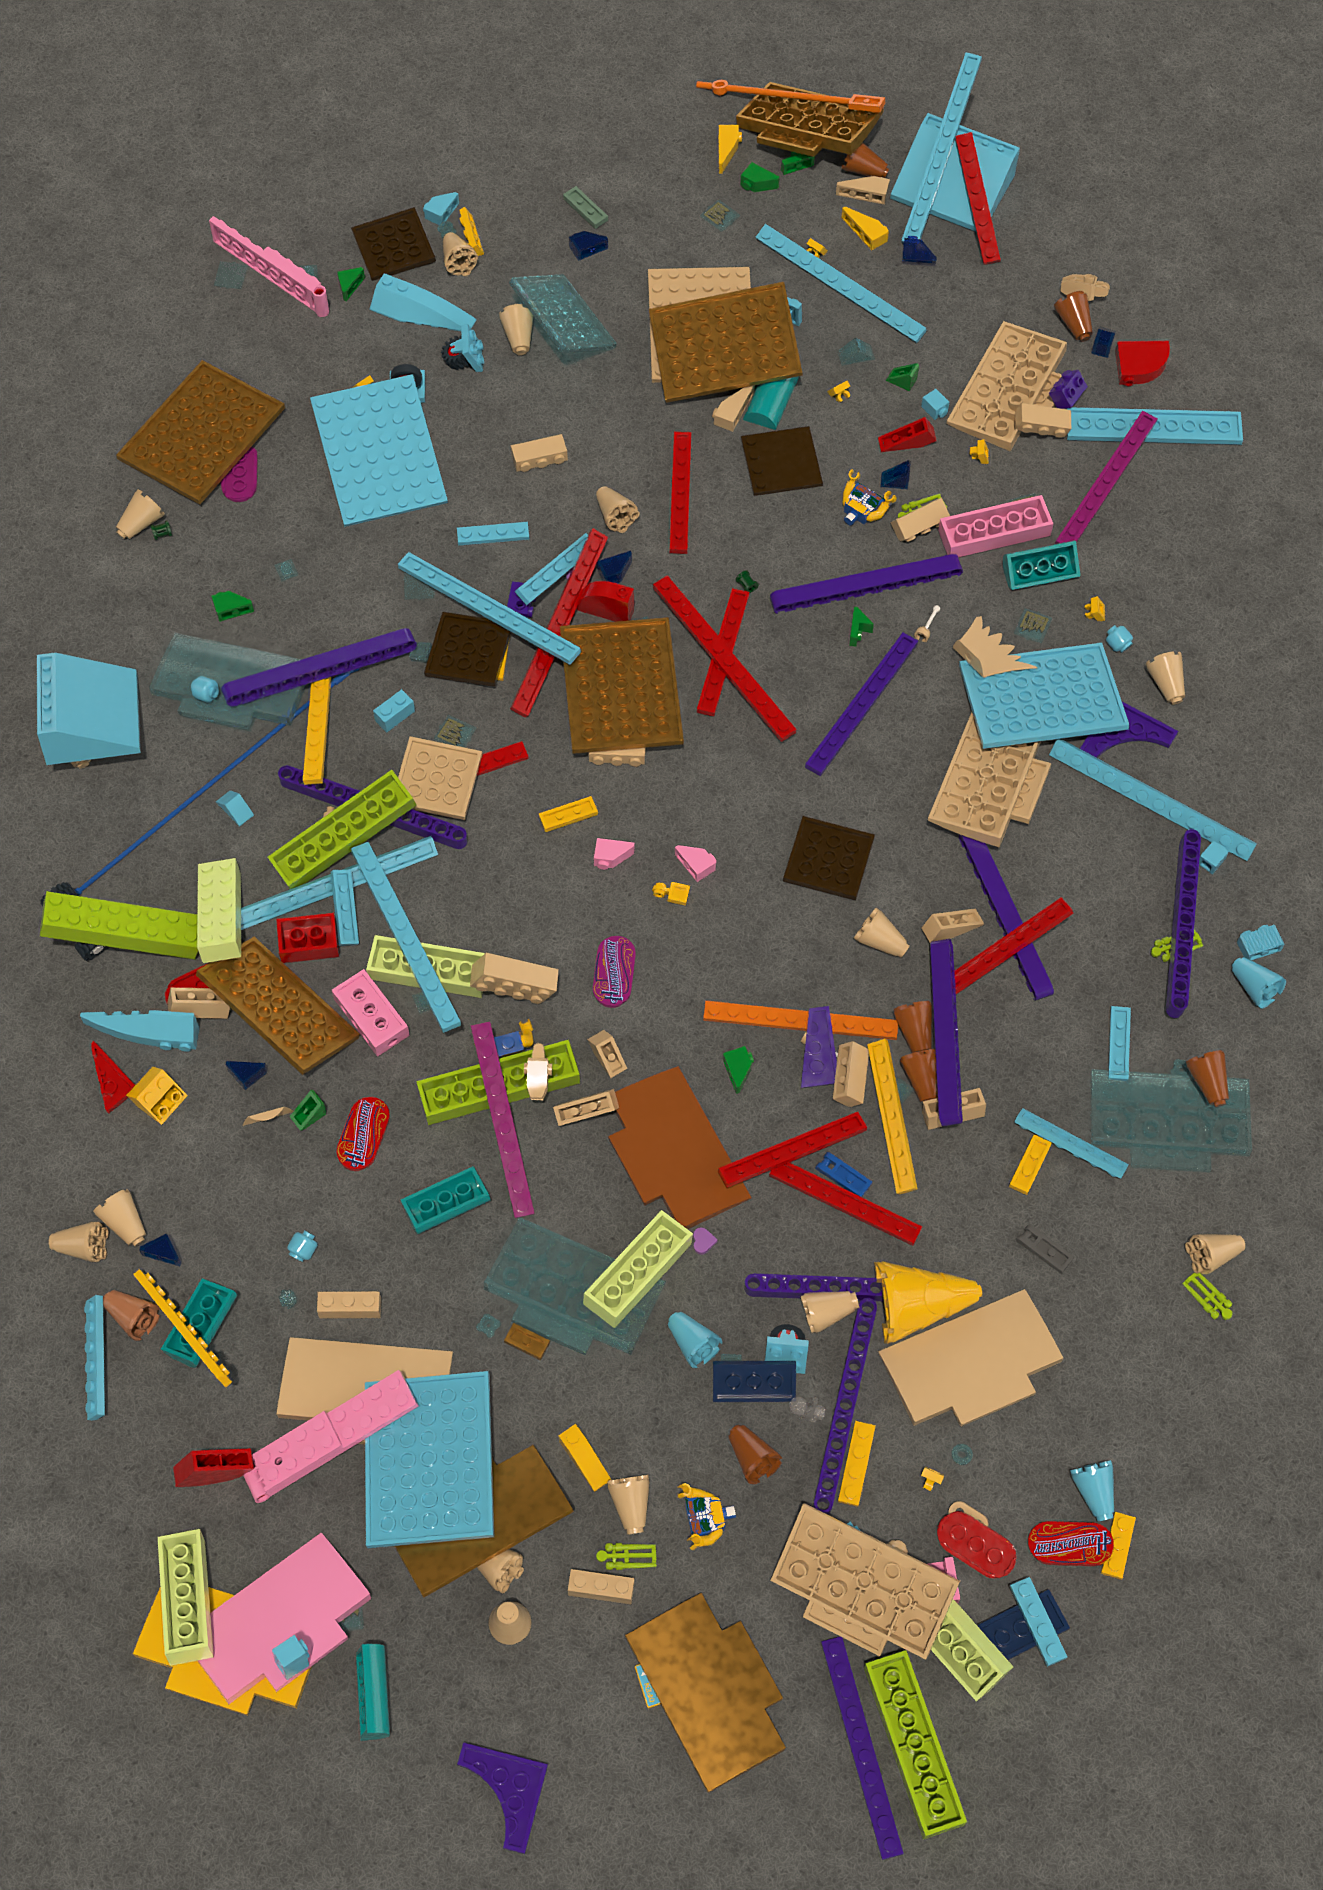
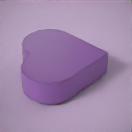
[693,1228,718,1255]

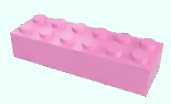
[938,495,1053,557]

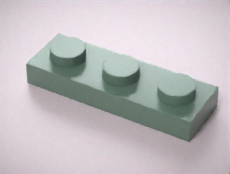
[563,186,608,229]

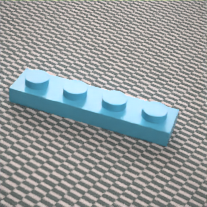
[457,522,529,546]
[331,870,359,946]
[1108,1006,1131,1082]
[1010,1577,1067,1667]

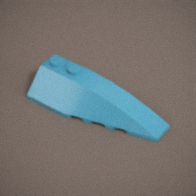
[370,273,476,331]
[80,1010,199,1052]

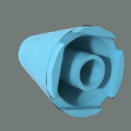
[1232,957,1286,1008]
[668,1312,722,1368]

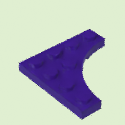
[1080,702,1178,758]
[457,1743,548,1854]

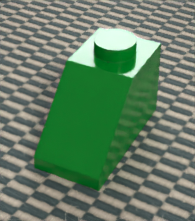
[740,162,780,192]
[211,591,254,622]
[723,1046,754,1094]

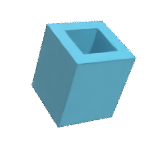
[921,389,949,420]
[1199,841,1229,874]

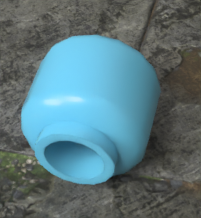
[1106,625,1133,653]
[191,676,219,703]
[287,1230,318,1262]

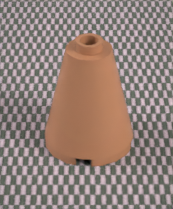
[103,1290,160,1341]

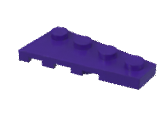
[800,1006,837,1089]

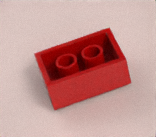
[276,913,339,963]

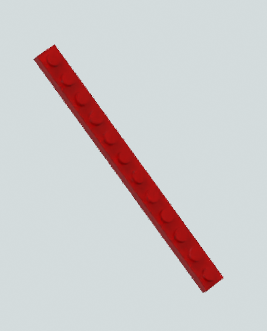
[510,528,608,718]
[653,575,797,742]

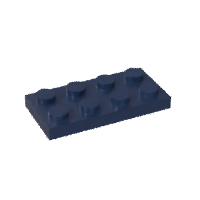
[713,1361,796,1402]
[977,1590,1070,1660]

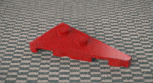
[91,1041,135,1114]

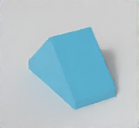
[216,791,254,827]

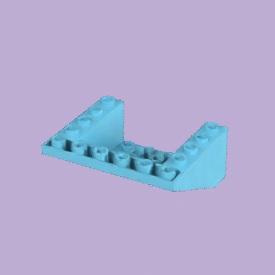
[890,113,1020,232]
[37,653,141,765]

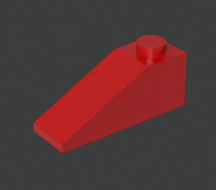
[878,417,937,452]

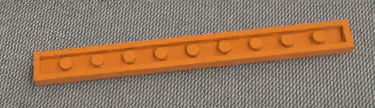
[703,1001,898,1040]

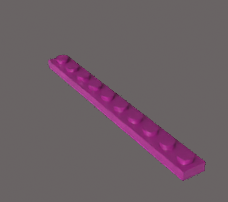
[1055,410,1158,544]
[471,1022,535,1219]

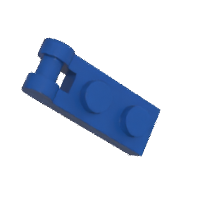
[815,1152,872,1197]

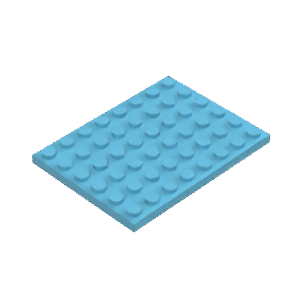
[310,374,448,527]
[959,643,1129,749]
[365,1371,494,1548]

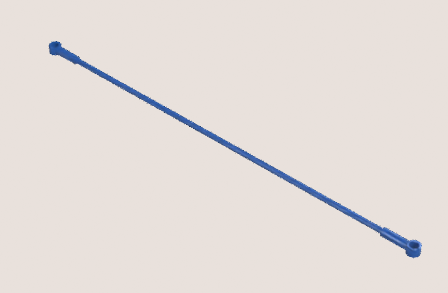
[74,668,360,896]

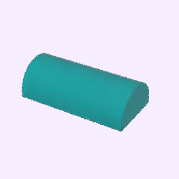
[743,376,799,430]
[1003,540,1081,590]
[401,1166,490,1235]
[161,1278,237,1368]
[356,1644,390,1741]

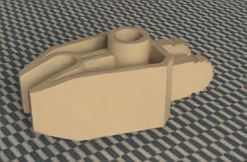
[1061,274,1110,301]
[524,1043,552,1100]

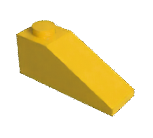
[718,125,742,174]
[841,207,889,251]
[558,1424,612,1492]

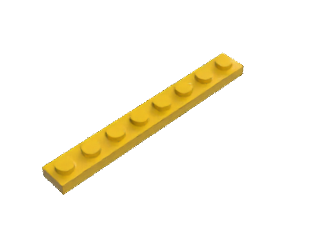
[303,677,331,785]
[867,1039,918,1194]
[133,1269,232,1387]

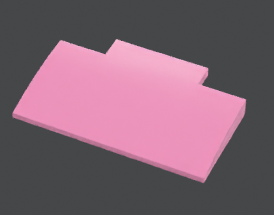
[197,1533,371,1704]

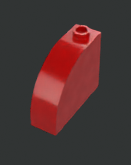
[1115,341,1170,386]
[577,581,634,622]
[173,1448,254,1487]

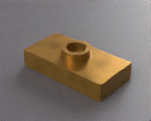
[504,1323,550,1360]

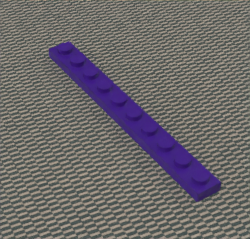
[805,632,918,776]
[821,1637,904,1860]

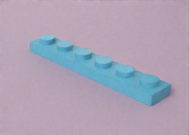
[515,533,588,605]
[1015,1109,1129,1179]
[84,1295,105,1420]

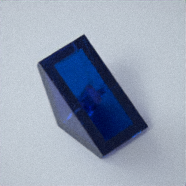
[880,460,911,490]
[226,1061,267,1090]
[139,1233,181,1267]

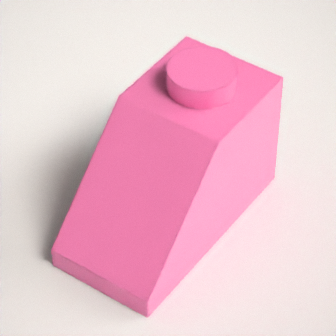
[594,838,635,870]
[675,845,716,882]

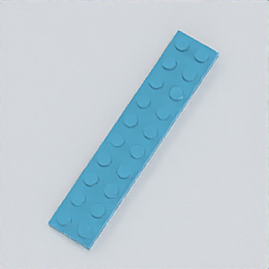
[1066,407,1243,445]

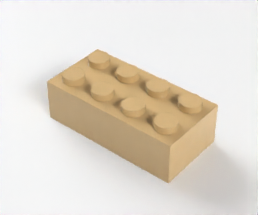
[470,953,559,1004]

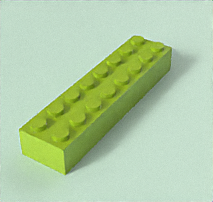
[268,770,416,889]
[40,891,198,959]
[416,1040,580,1125]
[864,1650,967,1840]

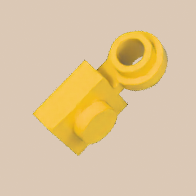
[652,882,690,906]

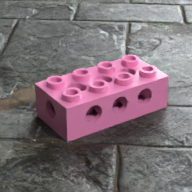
[332,969,410,1057]

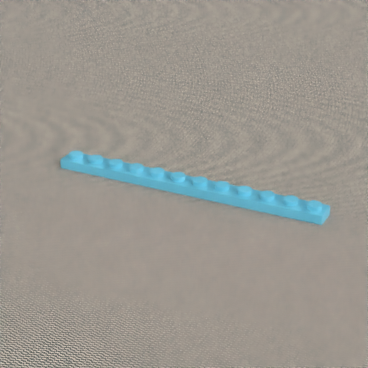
[901,52,982,248]
[755,224,927,343]
[398,552,581,665]
[1049,739,1257,861]
[241,836,438,930]
[351,842,461,1033]

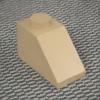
[587,1030,627,1078]

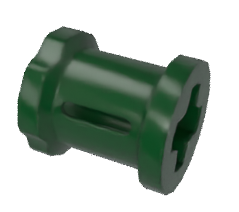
[150,520,172,540]
[736,570,759,593]

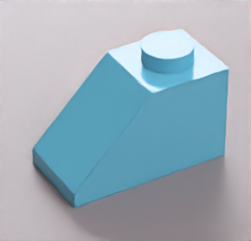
[423,192,459,226]

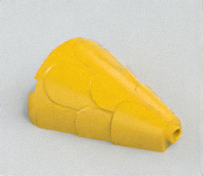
[874,1261,982,1344]

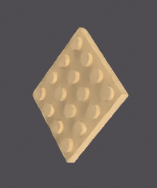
[398,737,482,820]

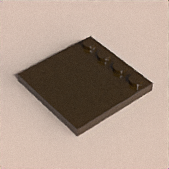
[351,207,436,281]
[741,426,823,496]
[424,612,511,687]
[783,816,875,901]

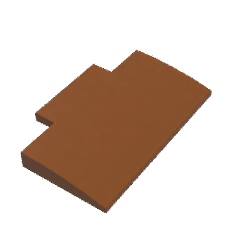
[608,1066,752,1229]

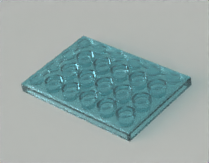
[509,274,617,354]

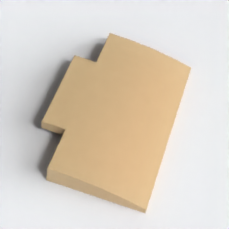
[947,321,1067,451]
[928,713,1051,847]
[878,1289,1063,1426]
[277,1337,453,1445]
[771,1503,960,1660]

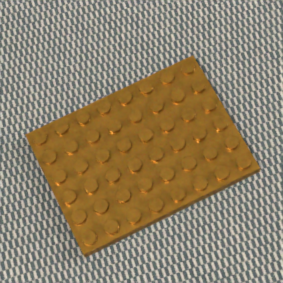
[649,282,803,403]
[116,360,285,504]
[560,617,684,754]

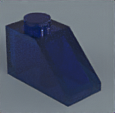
[569,231,608,261]
[902,236,937,264]
[1092,327,1117,358]
[597,550,632,584]

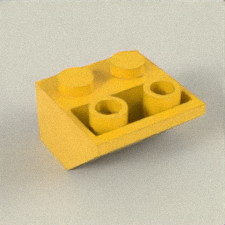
[126,1067,188,1125]

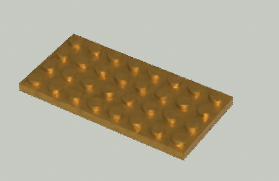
[196,937,360,1075]

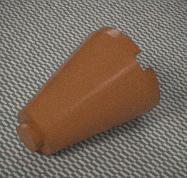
[841,142,889,178]
[1054,291,1093,342]
[893,1001,932,1053]
[900,1049,938,1102]
[1186,1050,1229,1107]
[729,1425,782,1484]

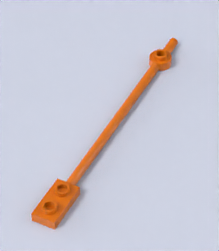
[696,80,885,113]

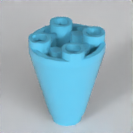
[1070,1460,1114,1522]

